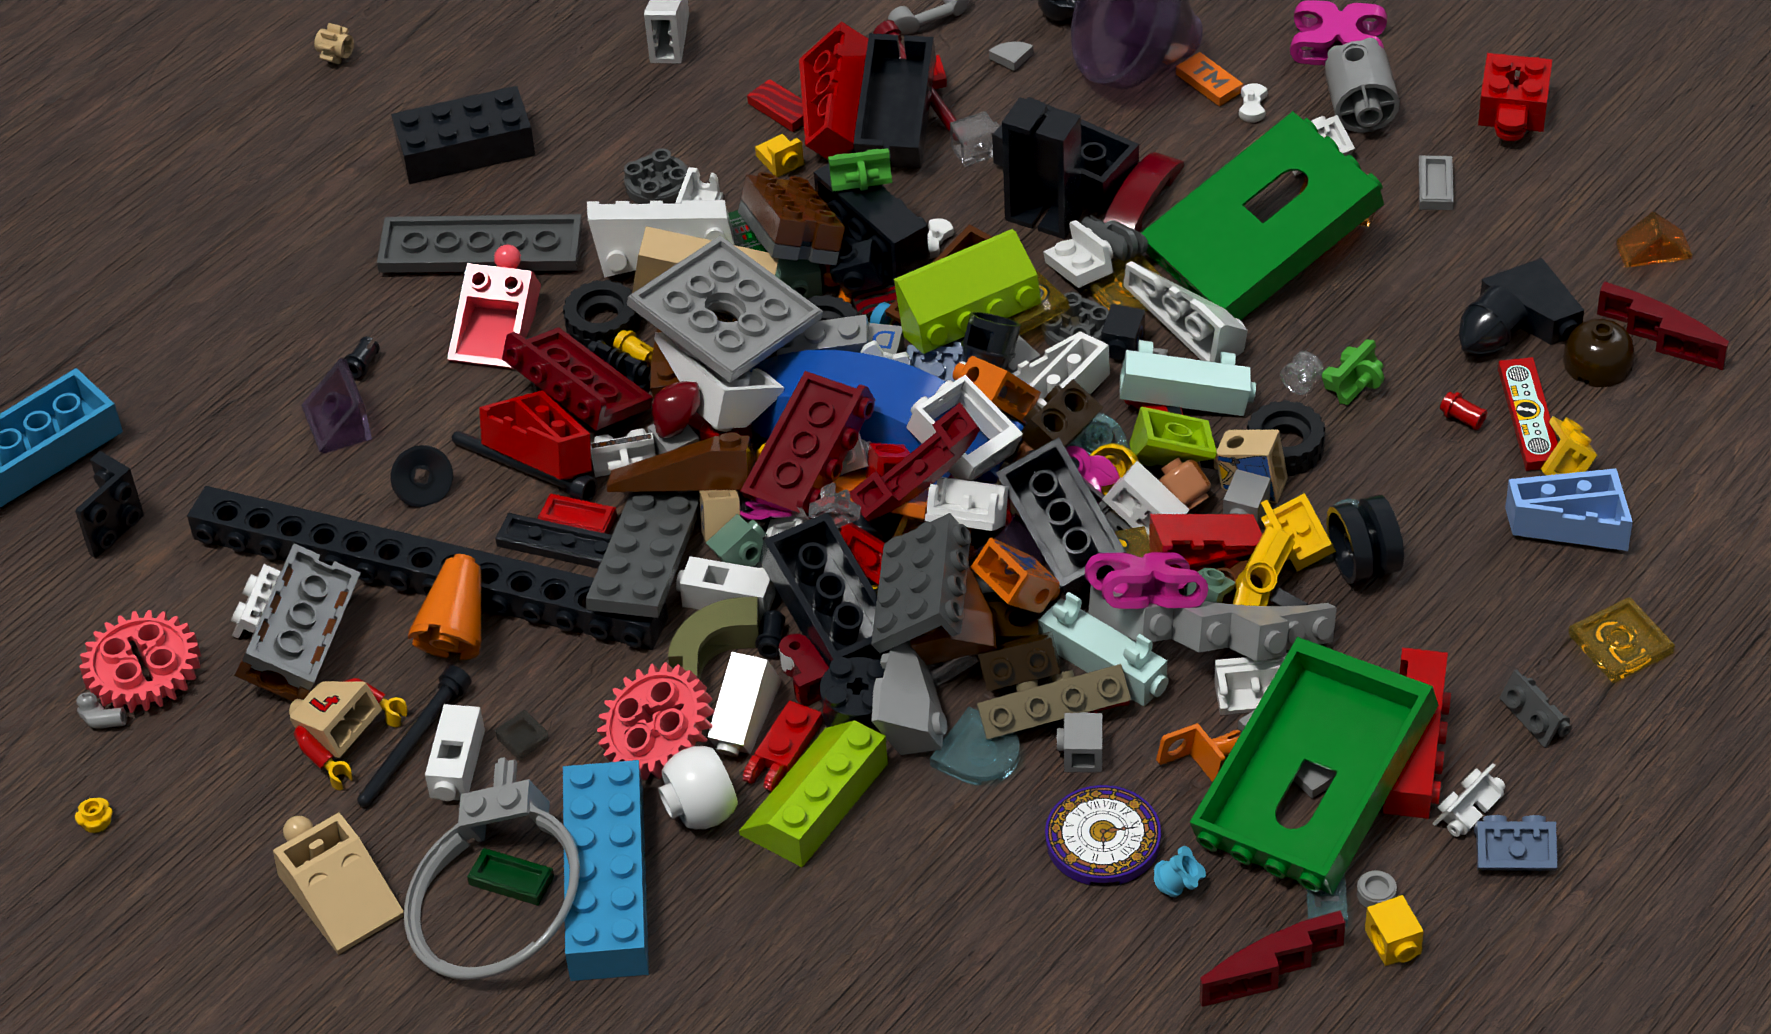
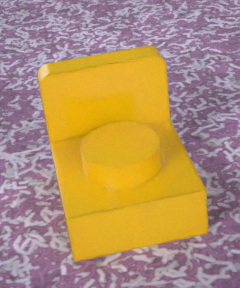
[755,134,804,177]

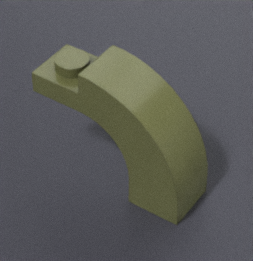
[668,597,760,681]

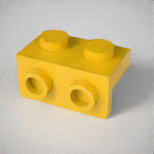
[1260,493,1336,572]

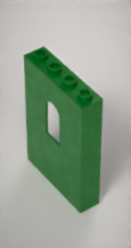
[1141,111,1384,321]
[1190,637,1439,895]

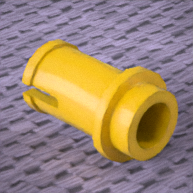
[613,330,654,366]

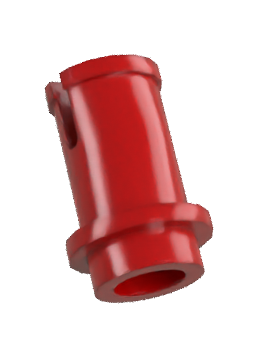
[1440,392,1488,430]

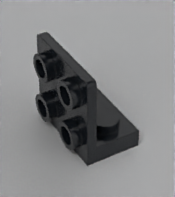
[75,451,144,558]

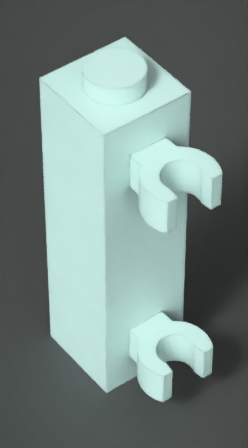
[1120,340,1256,416]
[1038,592,1168,707]

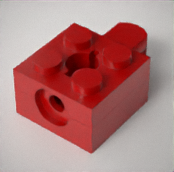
[1478,53,1553,141]

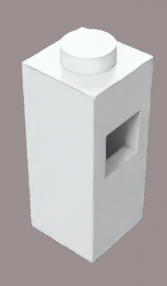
[676,556,776,620]
[425,704,485,801]

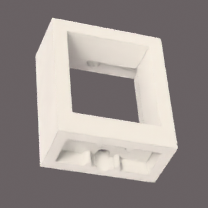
[906,375,1023,481]

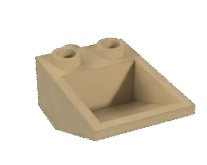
[273,812,404,955]

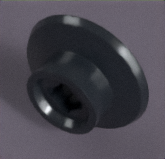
[390,445,453,507]

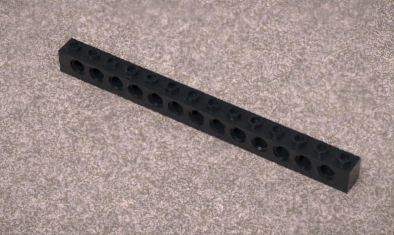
[187,486,668,650]

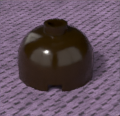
[1563,319,1635,387]

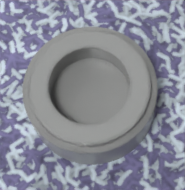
[1357,870,1397,908]

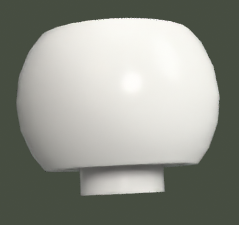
[658,746,738,829]

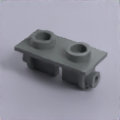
[1499,669,1572,748]

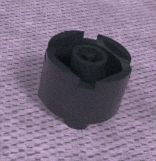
[820,657,885,733]

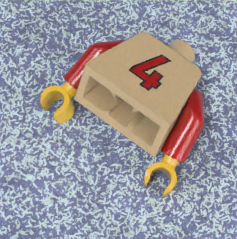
[289,678,407,790]

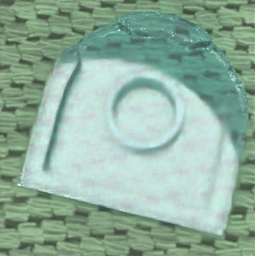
[930,707,1020,785]

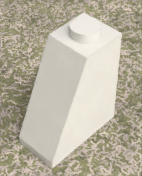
[644,0,689,63]
[707,652,782,757]

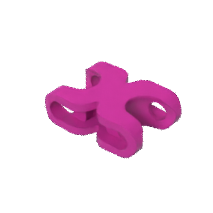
[1290,0,1387,65]
[1085,552,1208,609]

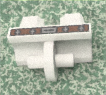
[591,428,656,477]

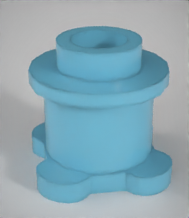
[1154,846,1206,897]

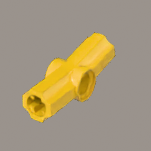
[1233,527,1295,606]

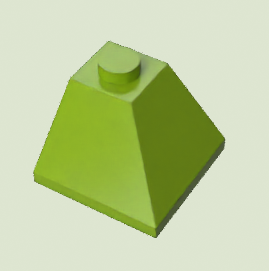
[1129,407,1217,466]

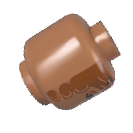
[1159,457,1211,511]

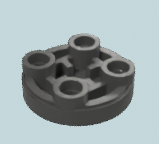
[624,148,688,204]
[1042,292,1109,347]

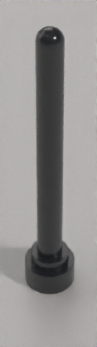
[451,431,598,502]
[357,665,472,807]

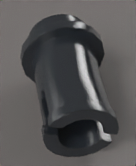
[343,336,380,379]
[755,610,786,658]

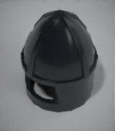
[1459,285,1528,355]
[961,312,1021,370]

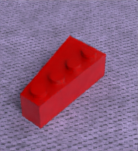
[799,21,868,160]
[1383,647,1451,819]

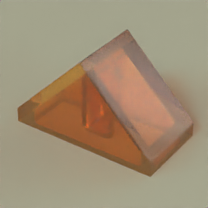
[1616,211,1692,268]

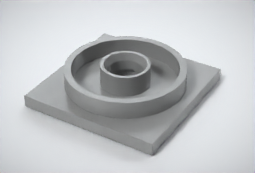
[627,235,823,383]

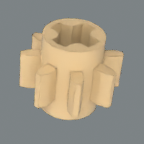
[314,23,354,64]

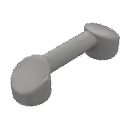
[888,0,969,35]

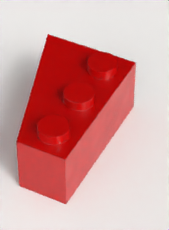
[1149,514,1262,589]

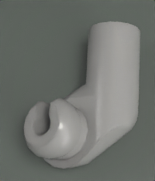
[76,692,127,729]

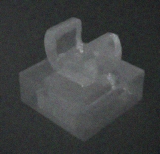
[809,482,861,528]

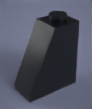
[1480,258,1584,345]

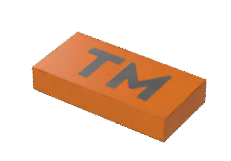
[1176,52,1243,106]

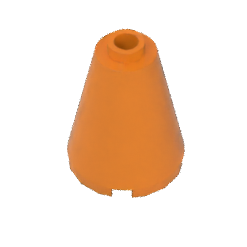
[408,554,481,660]

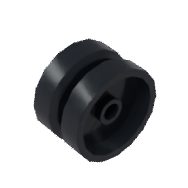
[1326,494,1404,584]

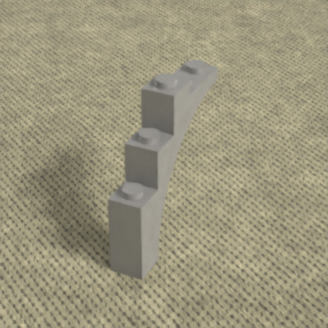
[1088,585,1337,661]

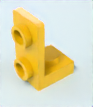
[1541,416,1597,475]

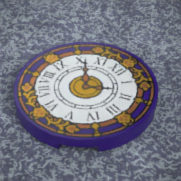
[1045,785,1161,885]

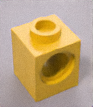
[1365,895,1424,966]

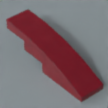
[1597,281,1729,370]
[1200,910,1346,1007]

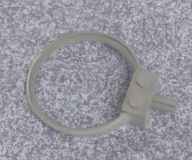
[404,757,580,980]

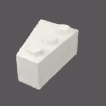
[999,331,1110,431]

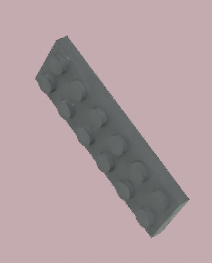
[377,214,583,273]
[586,490,700,618]

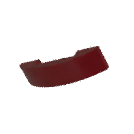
[1103,152,1184,232]
[848,403,981,521]

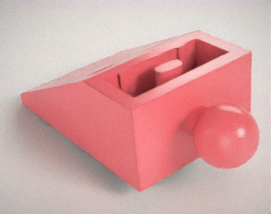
[447,244,541,369]

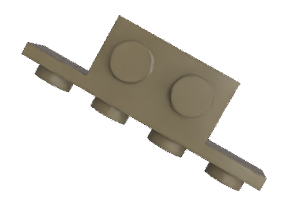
[976,664,1131,740]

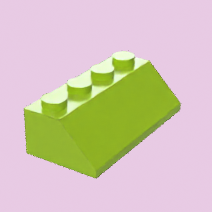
[894,229,1041,354]
[739,720,888,867]

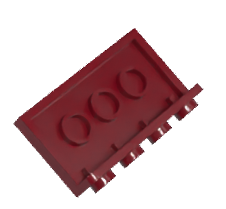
[502,327,653,431]
[740,371,876,521]

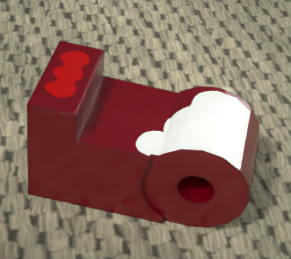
[779,634,829,706]

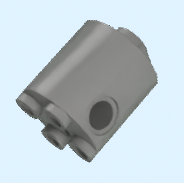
[1324,38,1400,133]

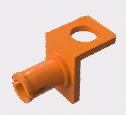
[1156,723,1240,782]

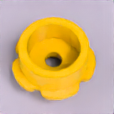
[75,798,113,833]

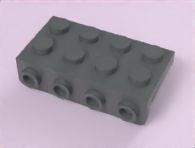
[871,513,971,653]

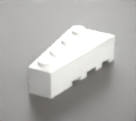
[587,200,734,278]

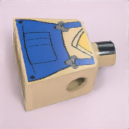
[1200,430,1288,503]

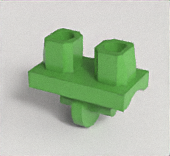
[828,148,892,191]
[1322,339,1384,405]

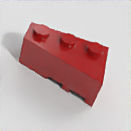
[479,390,592,480]

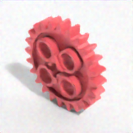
[79,610,201,713]
[597,662,714,780]

